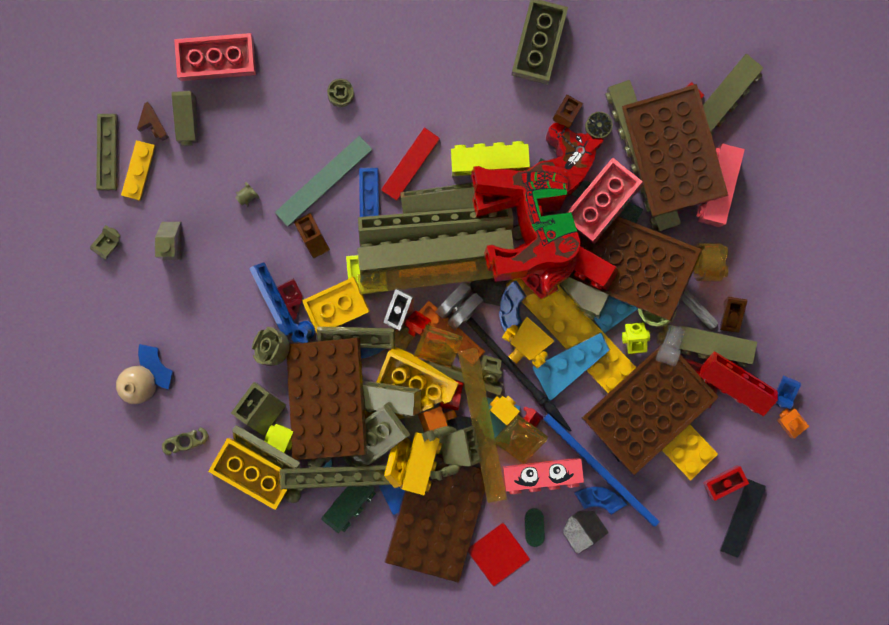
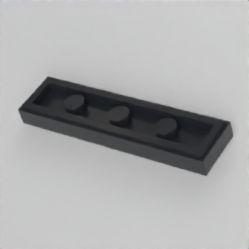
[720,479,766,558]

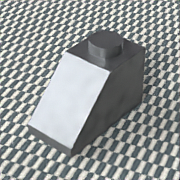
[383,288,415,331]

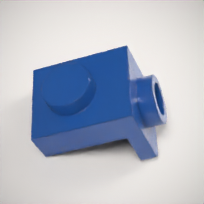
[776,376,801,409]

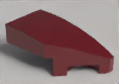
[277,278,303,320]

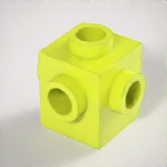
[622,322,650,354]

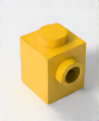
[489,396,520,425]

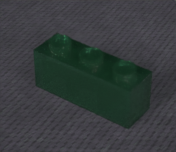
[321,485,376,534]

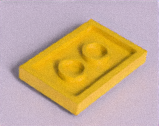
[302,277,370,333]

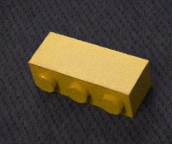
[400,432,442,495]

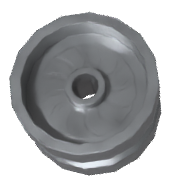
[435,282,483,330]

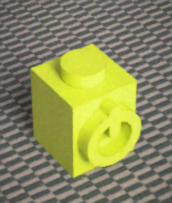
[264,424,293,453]

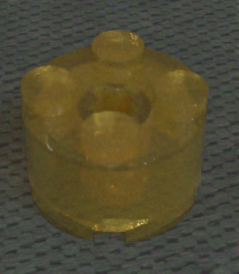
[694,243,728,281]

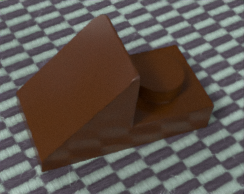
[552,94,583,128]
[137,102,169,141]
[720,297,747,333]

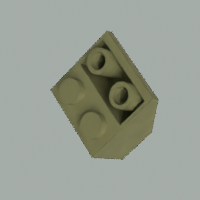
[231,382,287,436]

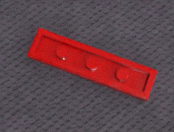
[381,127,440,201]

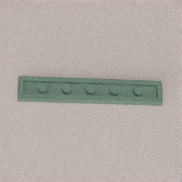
[275,135,372,226]

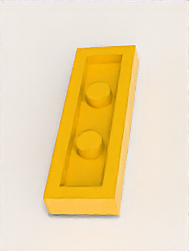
[121,140,156,201]
[384,437,412,488]

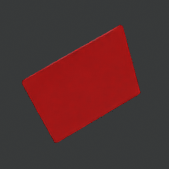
[468,523,530,586]

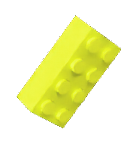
[451,141,530,176]

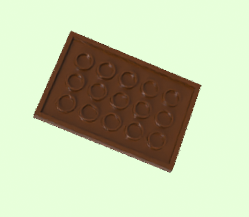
[622,84,729,217]
[569,217,702,321]
[287,338,367,460]
[581,340,719,475]
[384,456,490,583]

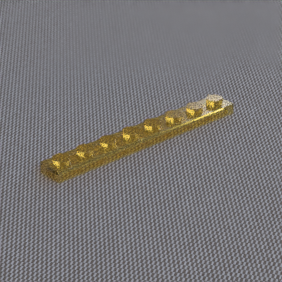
[357,259,494,294]
[458,347,507,503]

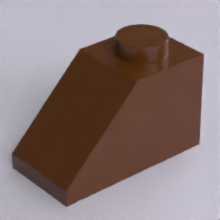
[294,213,330,259]

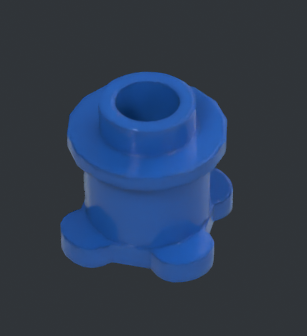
[291,321,315,343]

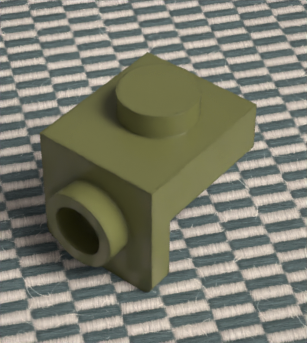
[90,225,121,260]
[478,355,502,383]

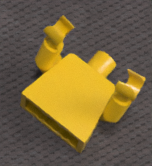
[502,317,554,369]

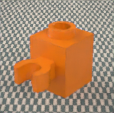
[418,406,457,432]
[777,408,809,439]

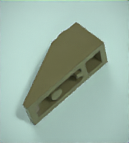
[560,277,609,319]

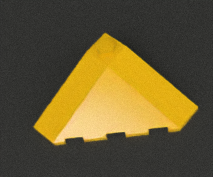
[365,346,459,419]

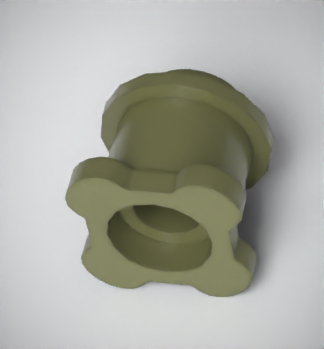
[235,182,260,207]

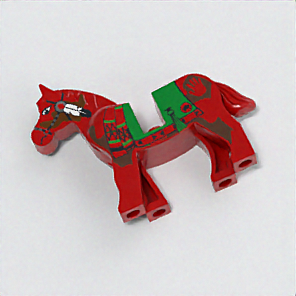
[471,123,604,295]

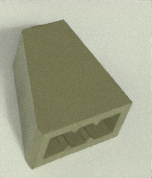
[171,91,198,146]
[155,222,181,260]

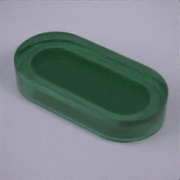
[524,508,545,547]

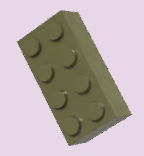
[511,0,568,85]

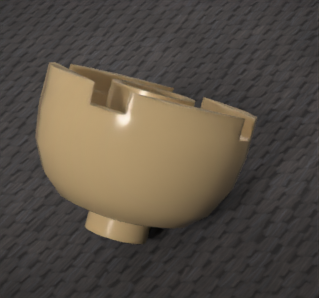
[116,366,156,404]

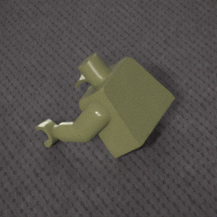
[422,426,481,480]

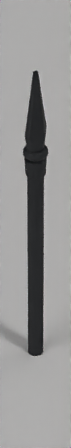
[466,317,572,432]

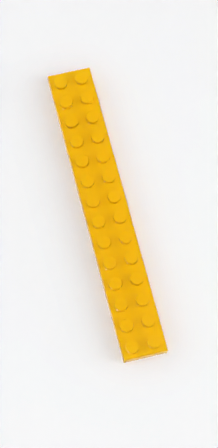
[506,278,718,481]

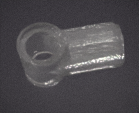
[656,325,686,367]

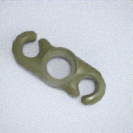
[162,427,208,456]

